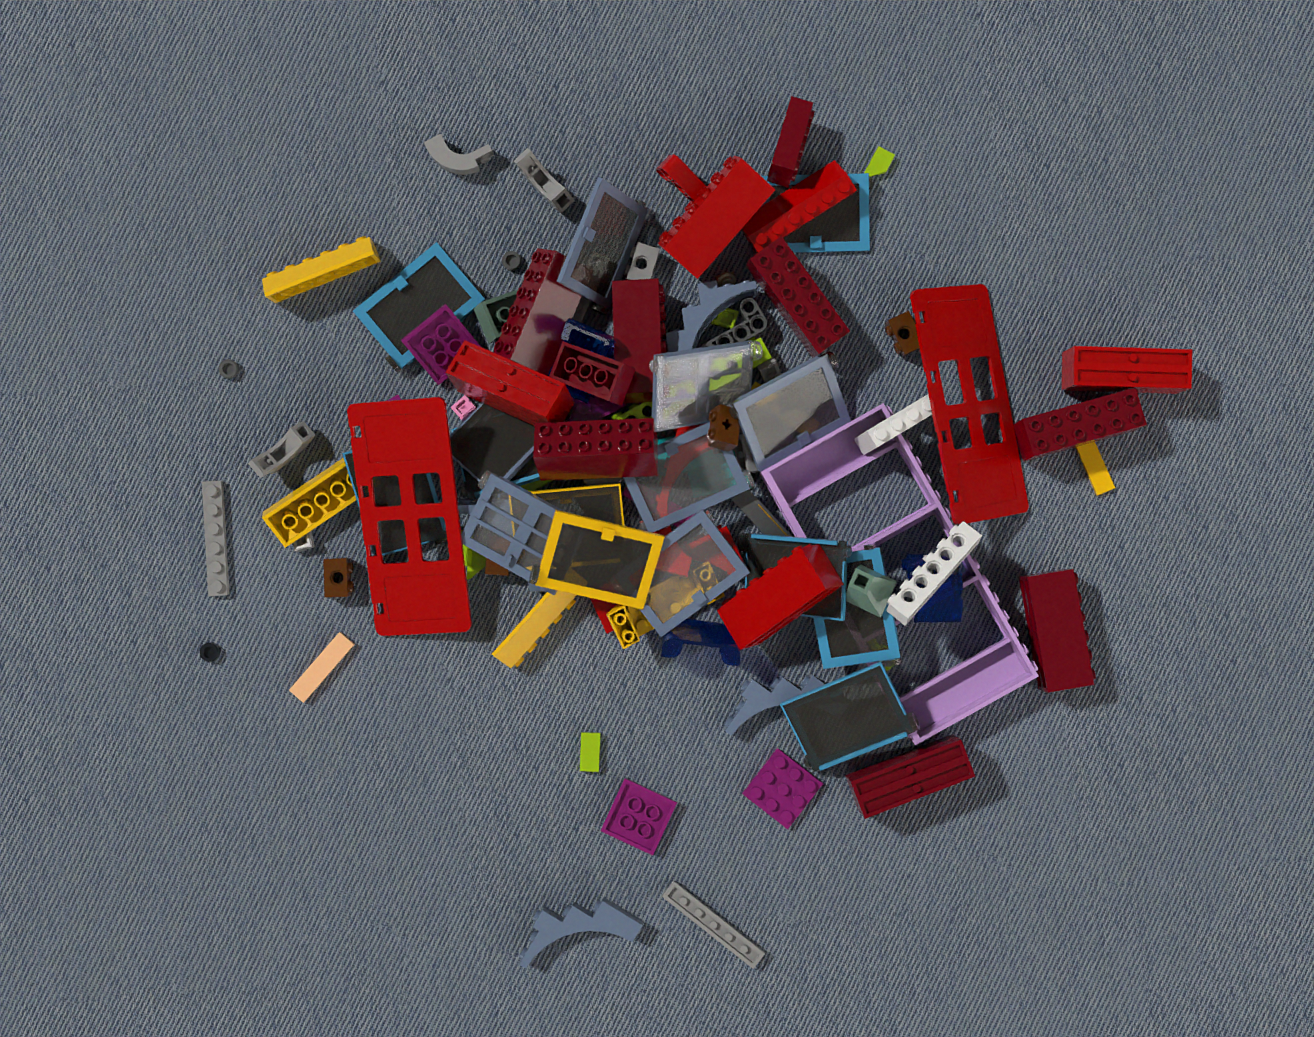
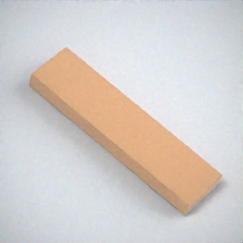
[289,632,355,703]

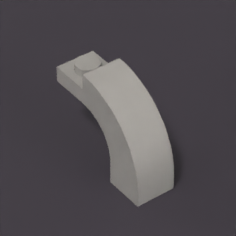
[424,134,494,175]
[514,148,575,213]
[248,421,316,478]

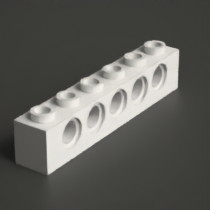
[886,521,982,626]

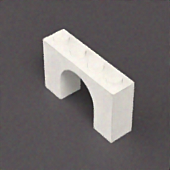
[854,394,932,455]

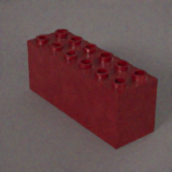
[746,236,850,358]
[493,248,592,376]
[612,278,669,404]
[1013,387,1147,462]
[533,418,658,481]
[1018,569,1096,693]
[845,734,976,819]

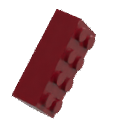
[767,96,815,188]
[549,341,636,406]

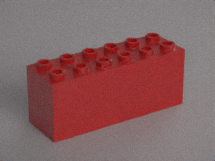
[658,155,775,279]
[445,340,574,426]
[1061,346,1192,394]
[717,544,844,650]

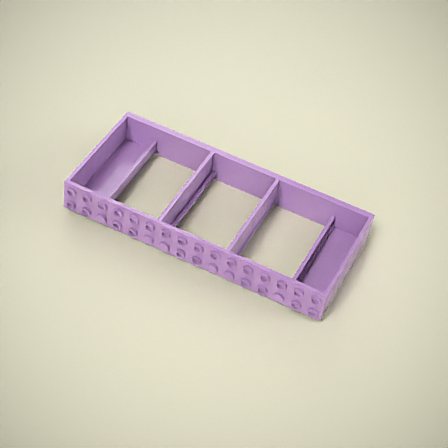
[759,403,1038,745]

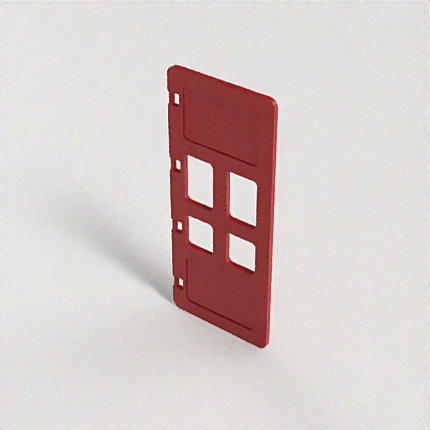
[910,284,1029,525]
[347,397,472,636]

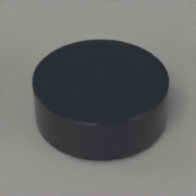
[200,642,221,662]

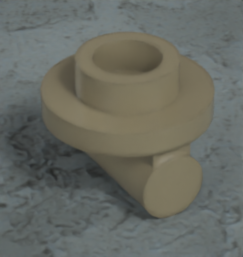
[715,271,736,287]

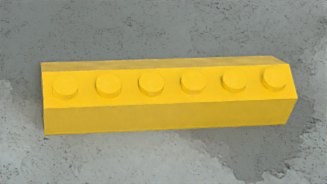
[262,236,381,303]
[262,457,381,548]
[492,567,589,668]

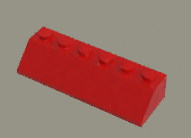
[741,160,857,254]

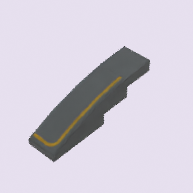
[732,490,793,556]

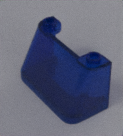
[661,619,740,666]

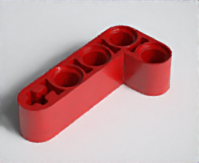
[656,154,707,202]

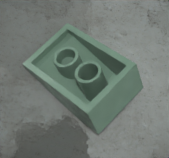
[474,289,518,344]

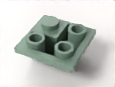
[846,565,897,617]

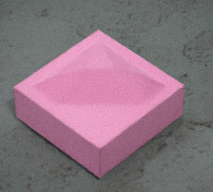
[451,395,477,422]

